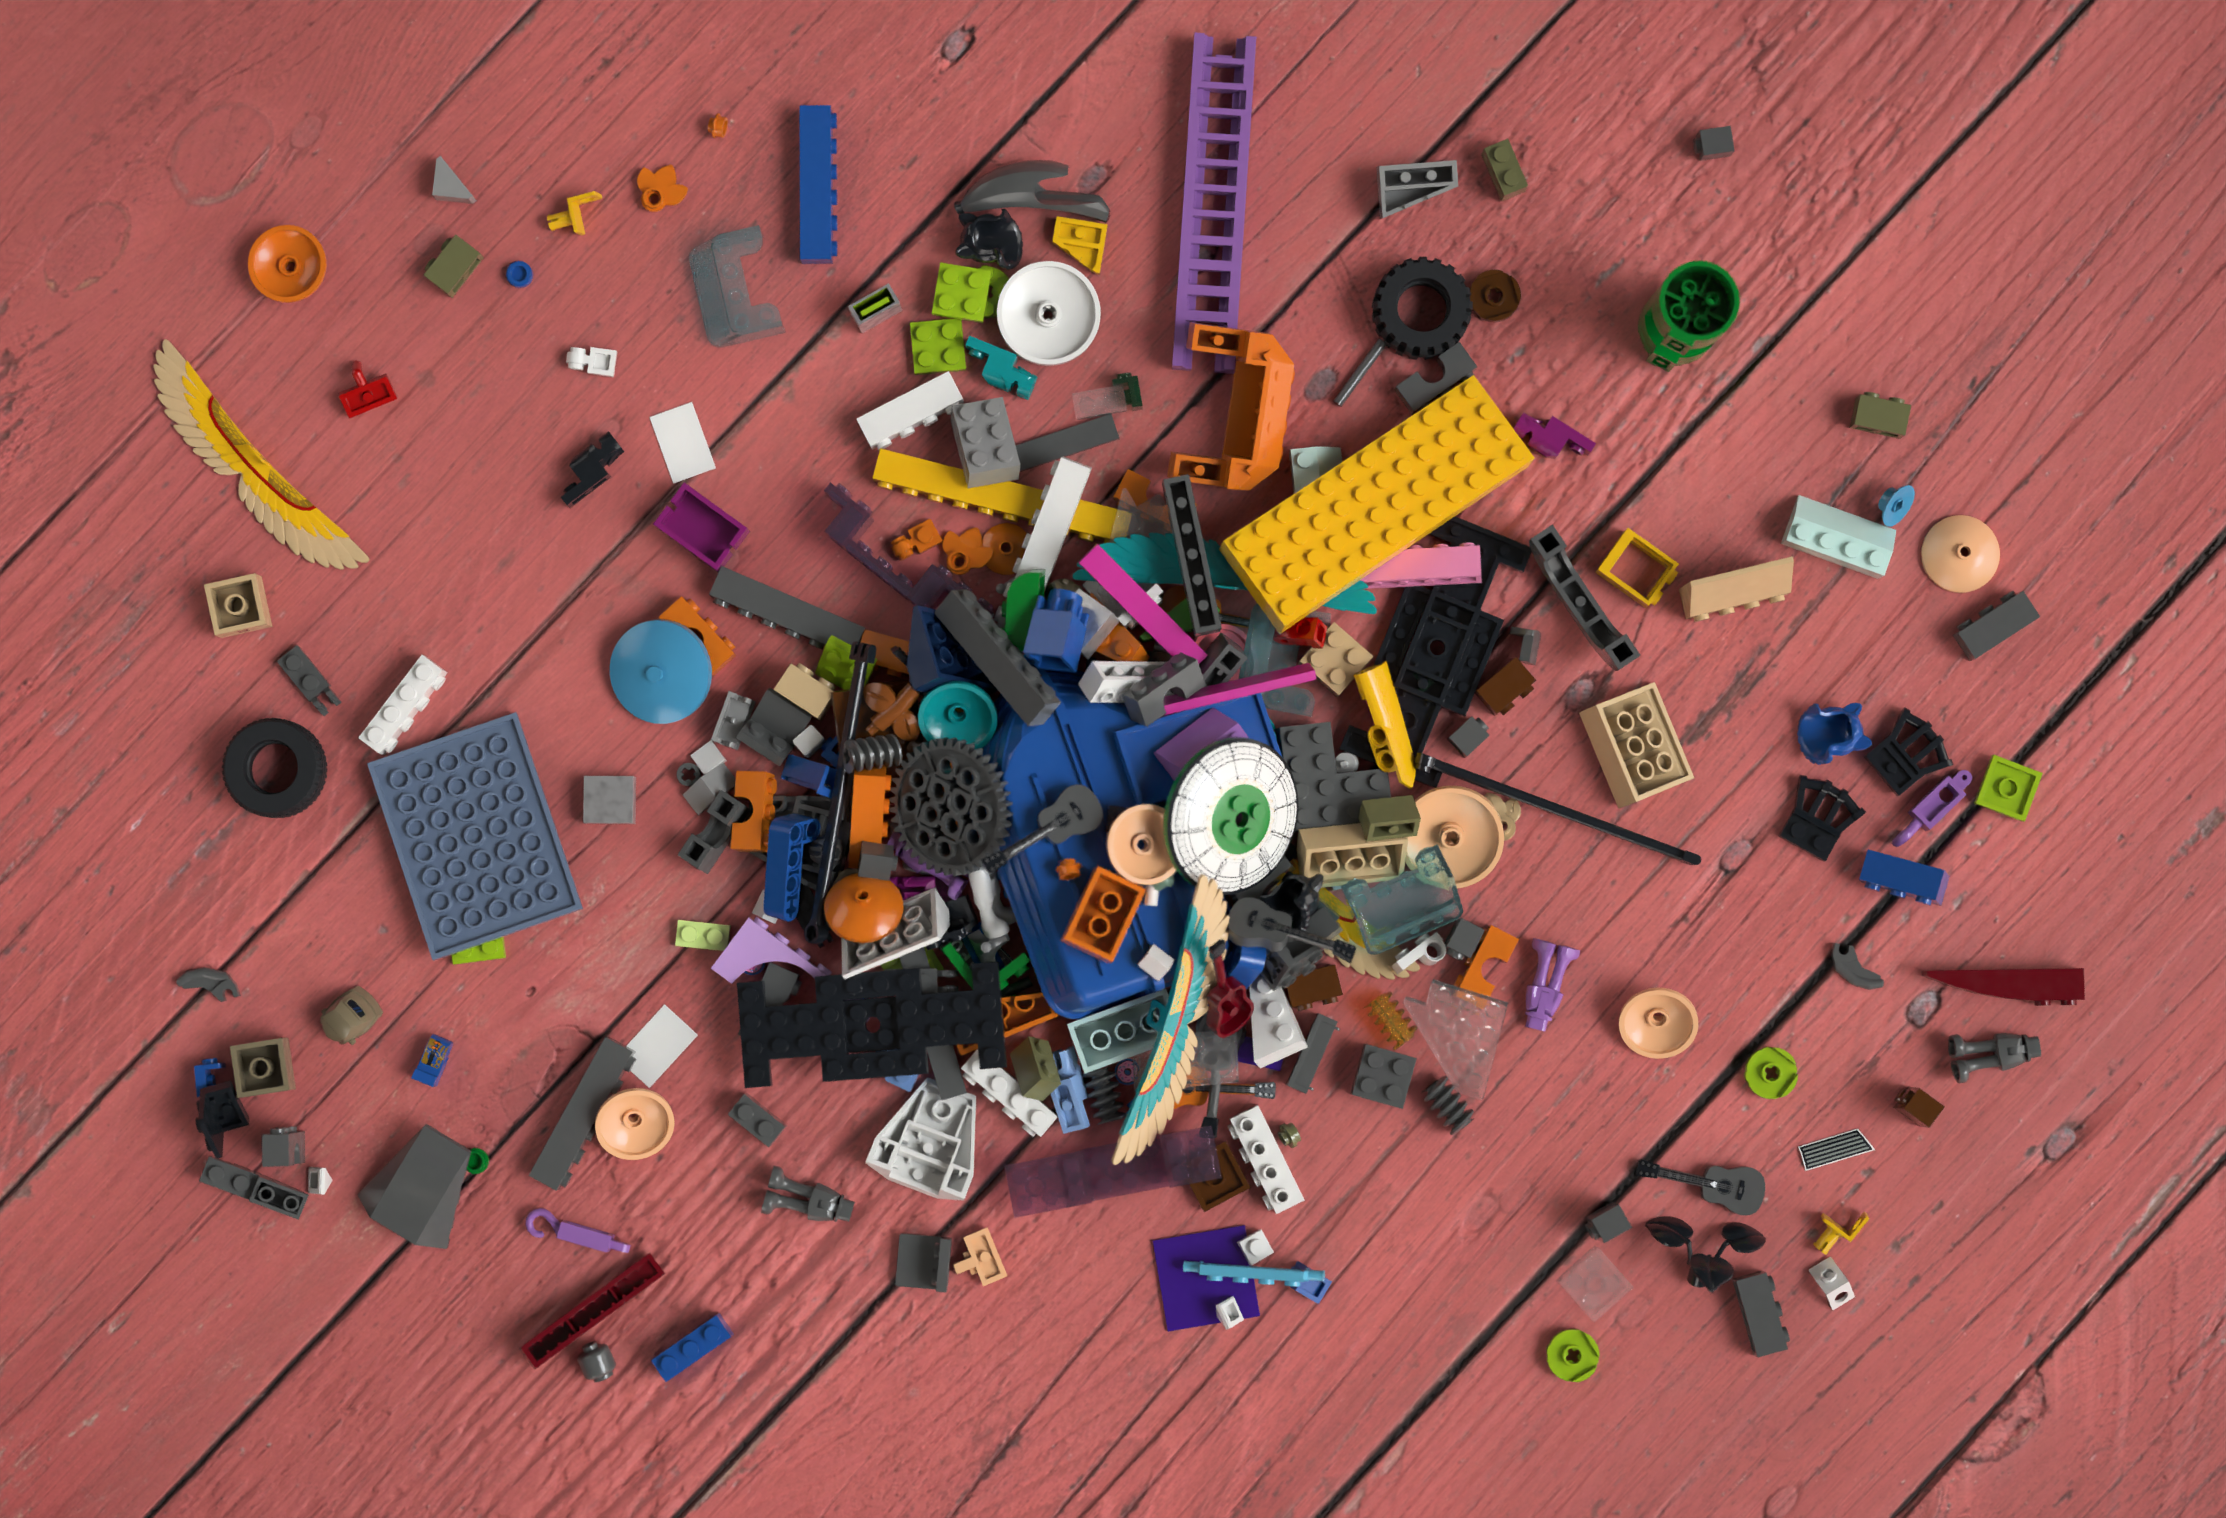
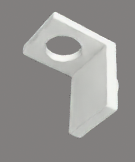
[1809,1257,1855,1310]

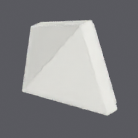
[308,1167,332,1194]
[1216,1296,1244,1330]

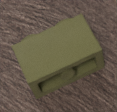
[1481,139,1528,202]
[424,234,484,298]
[1850,392,1911,439]
[1358,795,1421,841]
[1010,1036,1061,1101]

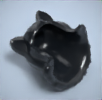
[956,209,1023,270]
[1259,871,1324,940]

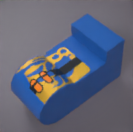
[411,1034,453,1087]

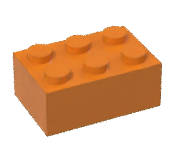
[1060,866,1146,964]

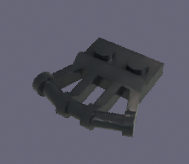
[1864,707,1953,796]
[1779,775,1866,862]

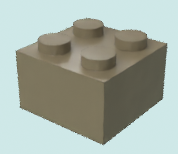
[230,1038,296,1098]

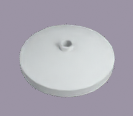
[997,261,1101,366]

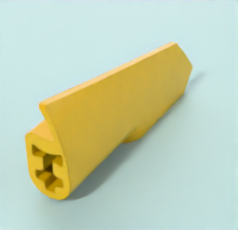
[1354,661,1416,788]

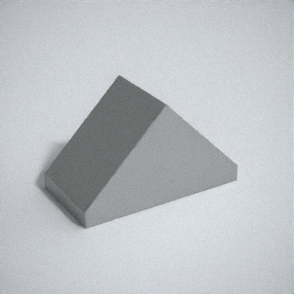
[432,156,477,204]
[683,763,736,816]

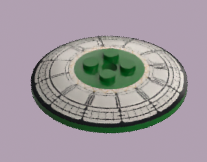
[1163,737,1299,895]

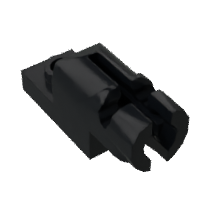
[561,431,624,508]

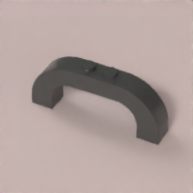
[1529,524,1641,671]

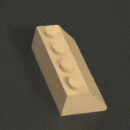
[1296,823,1408,888]

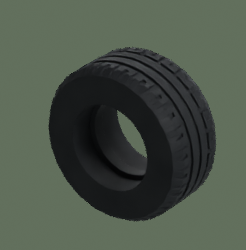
[222,718,328,818]

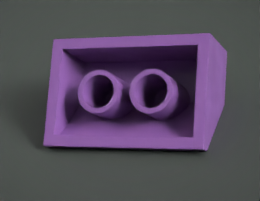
[1154,708,1249,781]

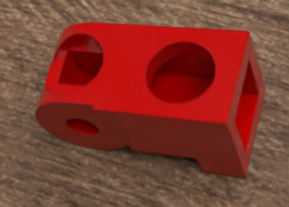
[1273,617,1327,649]

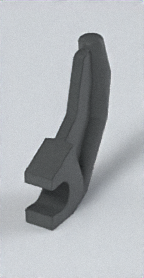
[1831,943,1884,990]
[176,967,241,1002]

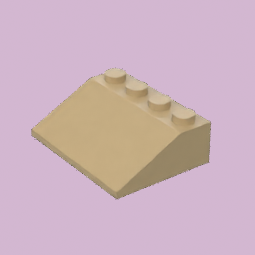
[1679,557,1794,622]
[1579,682,1694,809]

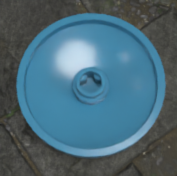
[610,619,712,724]

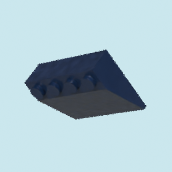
[907,605,998,695]

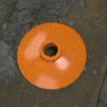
[981,523,1027,575]

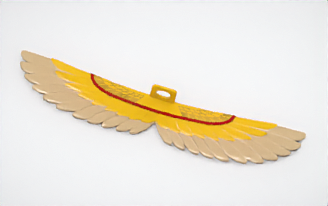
[154,339,370,570]

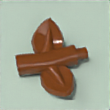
[863,682,921,741]

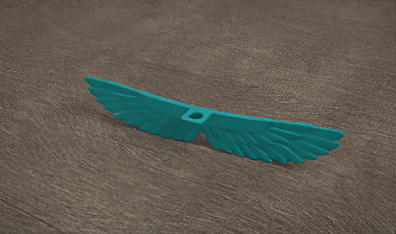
[1073,533,1377,614]

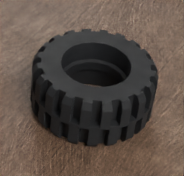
[1372,257,1473,360]

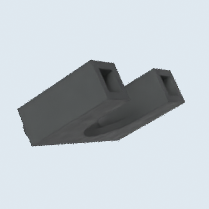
[1229,856,1343,958]

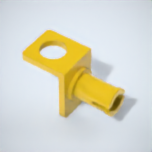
[547,191,602,235]
[1813,1212,1869,1255]

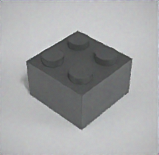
[1350,1044,1417,1109]

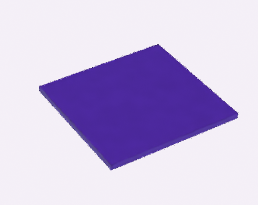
[1153,1225,1260,1332]

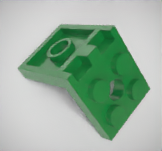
[942,943,1031,991]

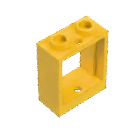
[1595,528,1679,608]

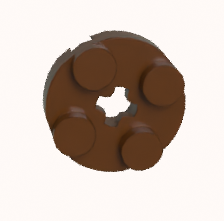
[1470,269,1521,322]

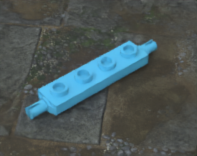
[1183,1261,1325,1286]

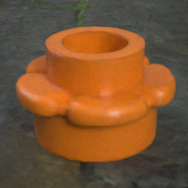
[708,113,728,139]
[1056,859,1082,880]

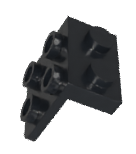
[924,894,978,950]
[195,1080,249,1159]

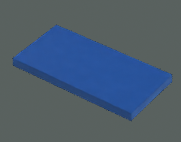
[1113,693,1282,805]

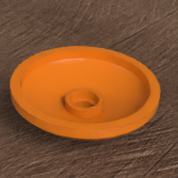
[248,225,327,303]
[824,873,903,943]

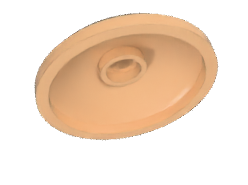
[1921,515,2000,593]
[1107,804,1176,885]
[1619,988,1698,1059]
[595,1088,674,1160]

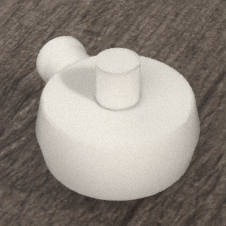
[1335,751,1359,774]

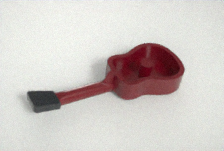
[1206,939,1254,1038]

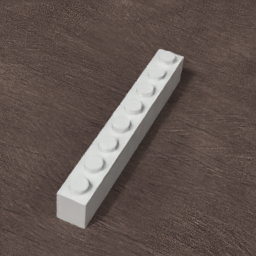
[994,456,1092,628]

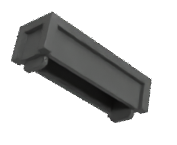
[1286,1013,1340,1094]

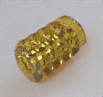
[1363,991,1418,1051]

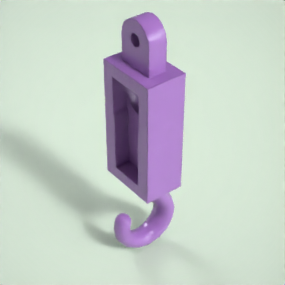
[1892,770,1972,847]
[525,1208,631,1253]

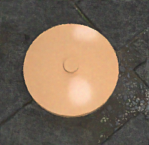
[1405,785,1504,889]

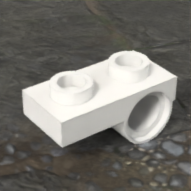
[1391,932,1446,974]

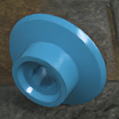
[1878,485,1915,527]

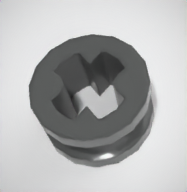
[677,763,701,787]

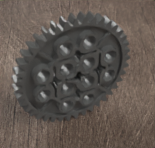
[889,737,1013,876]

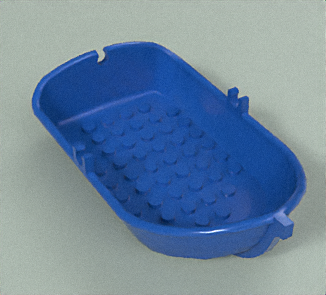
[971,654,1233,1019]

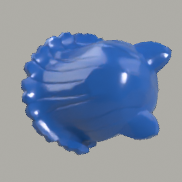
[1797,703,1872,765]

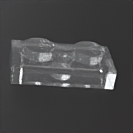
[1072,385,1127,420]

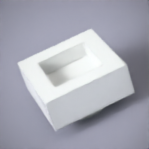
[1237,1229,1274,1265]

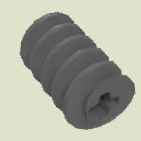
[842,733,902,773]
[1083,1067,1126,1125]
[1421,1075,1474,1135]

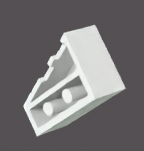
[1249,976,1308,1068]

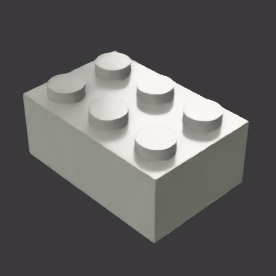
[950,397,1020,488]

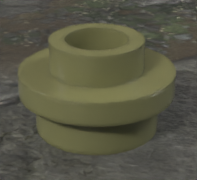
[1278,1123,1301,1148]

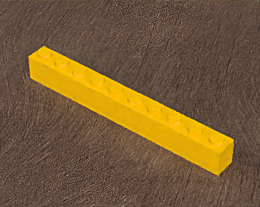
[872,448,1132,543]

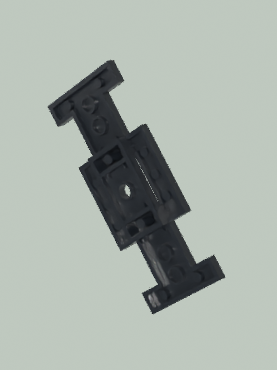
[1339,516,1532,788]
[737,962,1007,1088]

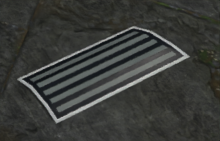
[1798,1129,1875,1171]

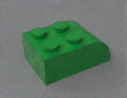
[1001,569,1046,651]

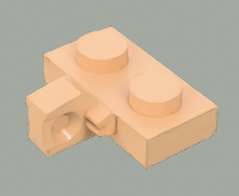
[953,1227,1007,1286]

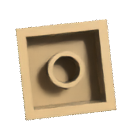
[204,573,272,638]
[1298,622,1373,697]
[774,663,836,721]

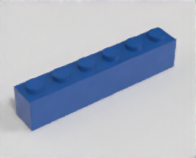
[800,105,838,264]

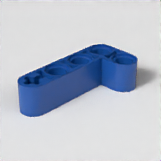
[763,813,821,922]
[1207,943,1266,1006]

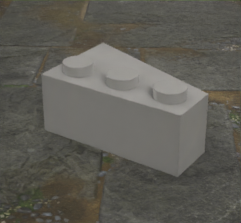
[1376,160,1458,219]

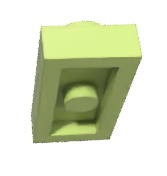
[675,920,731,951]

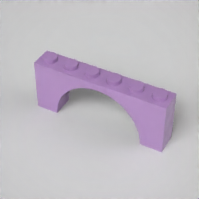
[711,916,871,1023]

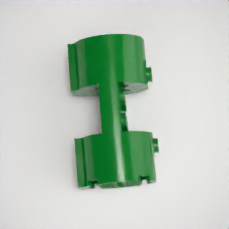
[1638,261,1740,372]

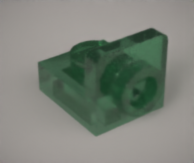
[1112,373,1143,411]

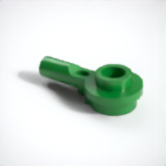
[467,1148,489,1174]

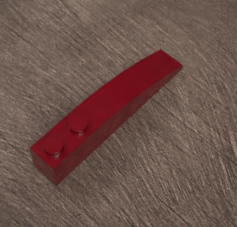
[1921,968,2085,1006]
[519,1253,665,1370]

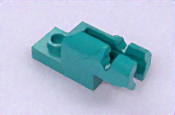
[965,336,1038,400]

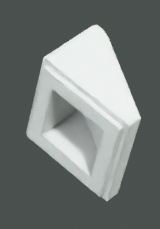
[793,725,826,758]
[690,740,727,775]

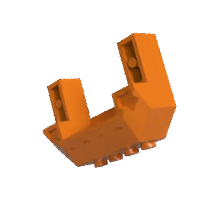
[1167,322,1295,490]

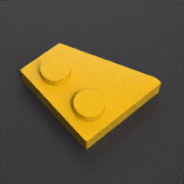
[1052,216,1108,275]

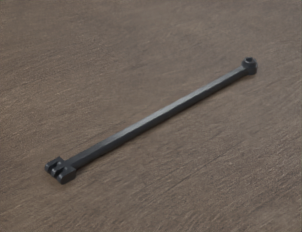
[804,641,876,944]
[1414,752,1702,865]

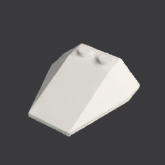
[865,1077,976,1200]

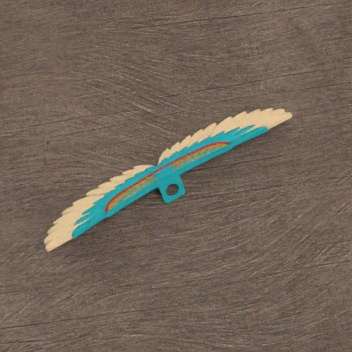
[1111,874,1230,1165]

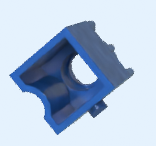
[1023,589,1089,672]

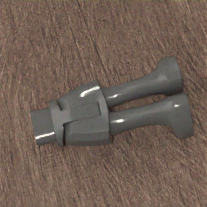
[1948,1033,2041,1083]
[761,1166,855,1222]

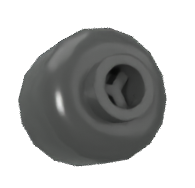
[577,1341,616,1382]

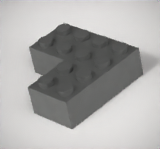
[1273,722,1391,832]

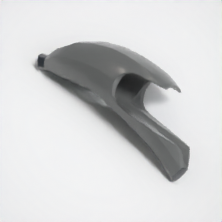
[954,160,1110,223]

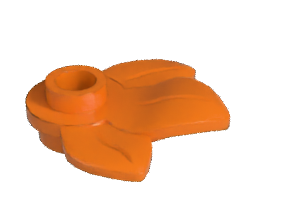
[637,165,688,212]
[943,527,994,575]

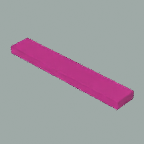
[1078,544,1208,664]
[1164,663,1316,715]

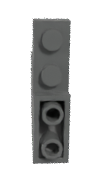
[199,1155,309,1220]

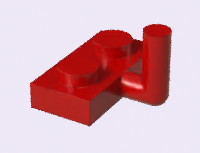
[338,360,397,419]

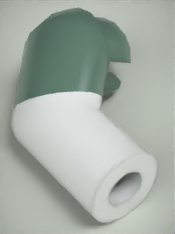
[1144,875,1174,906]

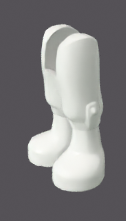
[968,867,1017,938]

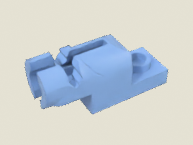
[1051,1046,1090,1134]

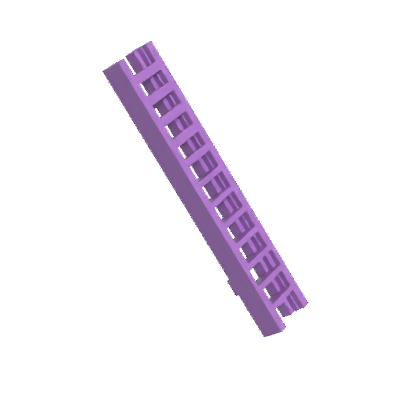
[1172,32,1256,374]

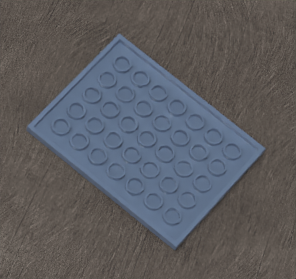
[367,712,583,961]

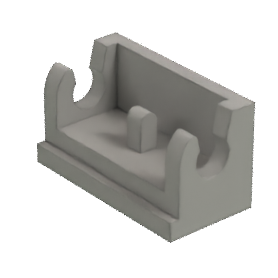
[711,691,756,750]

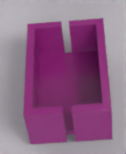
[653,482,750,573]

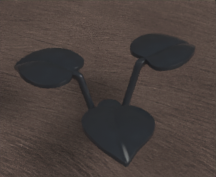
[1645,1216,1766,1293]

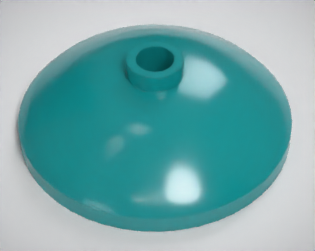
[918,681,997,749]

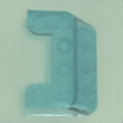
[689,225,786,348]
[1239,603,1332,717]
[1341,845,1463,955]

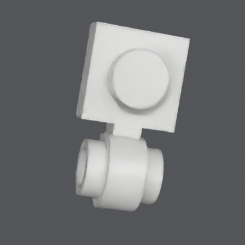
[566,347,617,377]

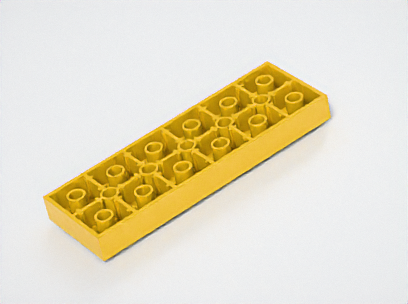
[1219,375,1535,634]

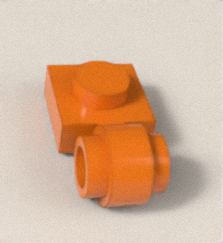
[891,518,943,561]

